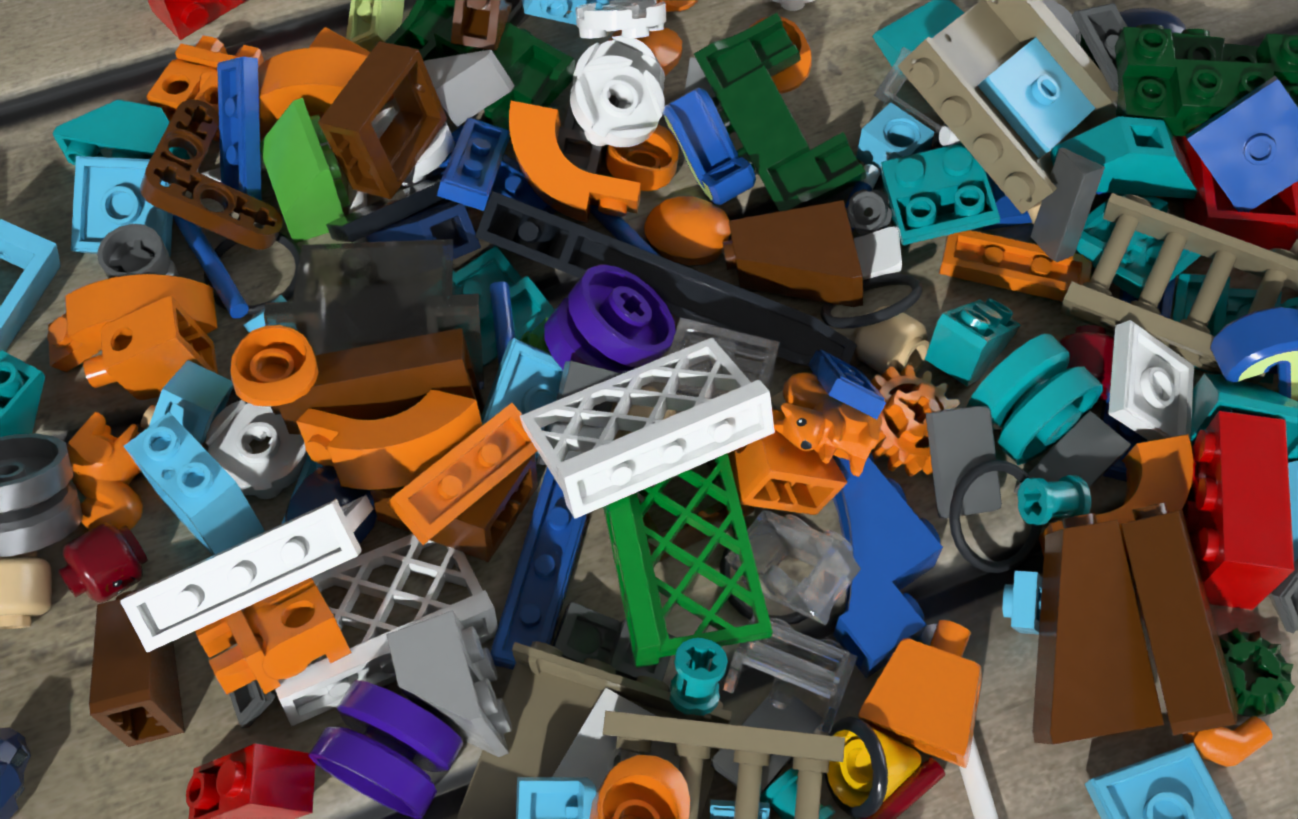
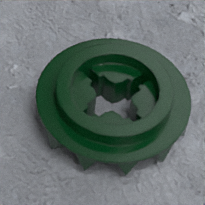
[1218,628,1296,717]

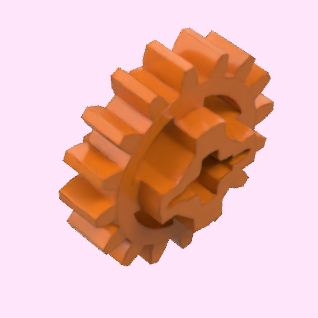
[870,365,960,477]

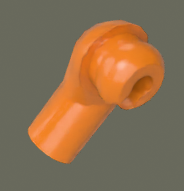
[1183,716,1272,767]

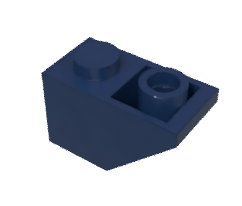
[365,199,481,279]

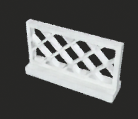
[520,337,775,518]
[120,495,373,652]
[275,534,498,726]

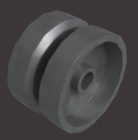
[0,433,83,557]

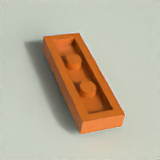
[939,230,1092,302]
[387,403,537,545]

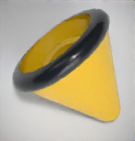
[824,717,921,818]

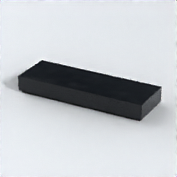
[326,171,446,243]

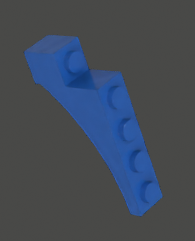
[833,452,943,679]

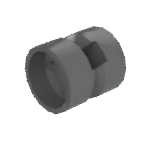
[97,224,181,279]

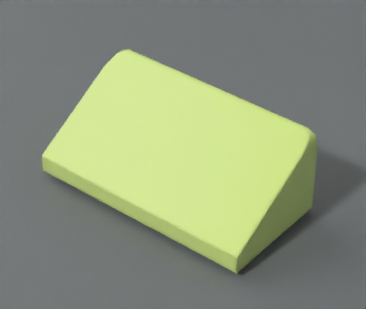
[346,0,405,52]

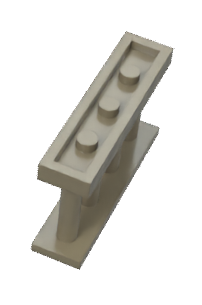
[1060,193,1298,384]
[602,710,845,819]

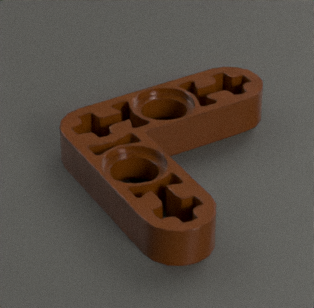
[140,100,283,250]

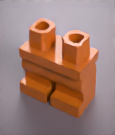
[146,35,264,142]
[195,577,352,695]

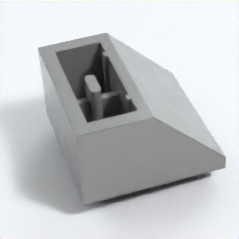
[386,610,512,757]

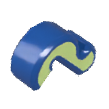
[663,87,756,205]
[1210,307,1298,402]

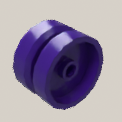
[544,264,676,375]
[308,680,463,819]

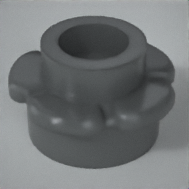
[846,189,892,236]

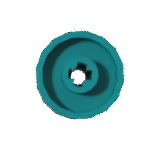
[966,334,1103,465]

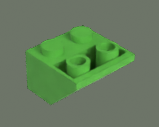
[260,98,351,243]

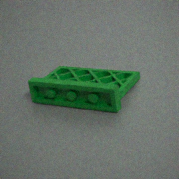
[603,453,773,668]

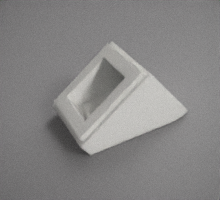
[854,226,902,280]

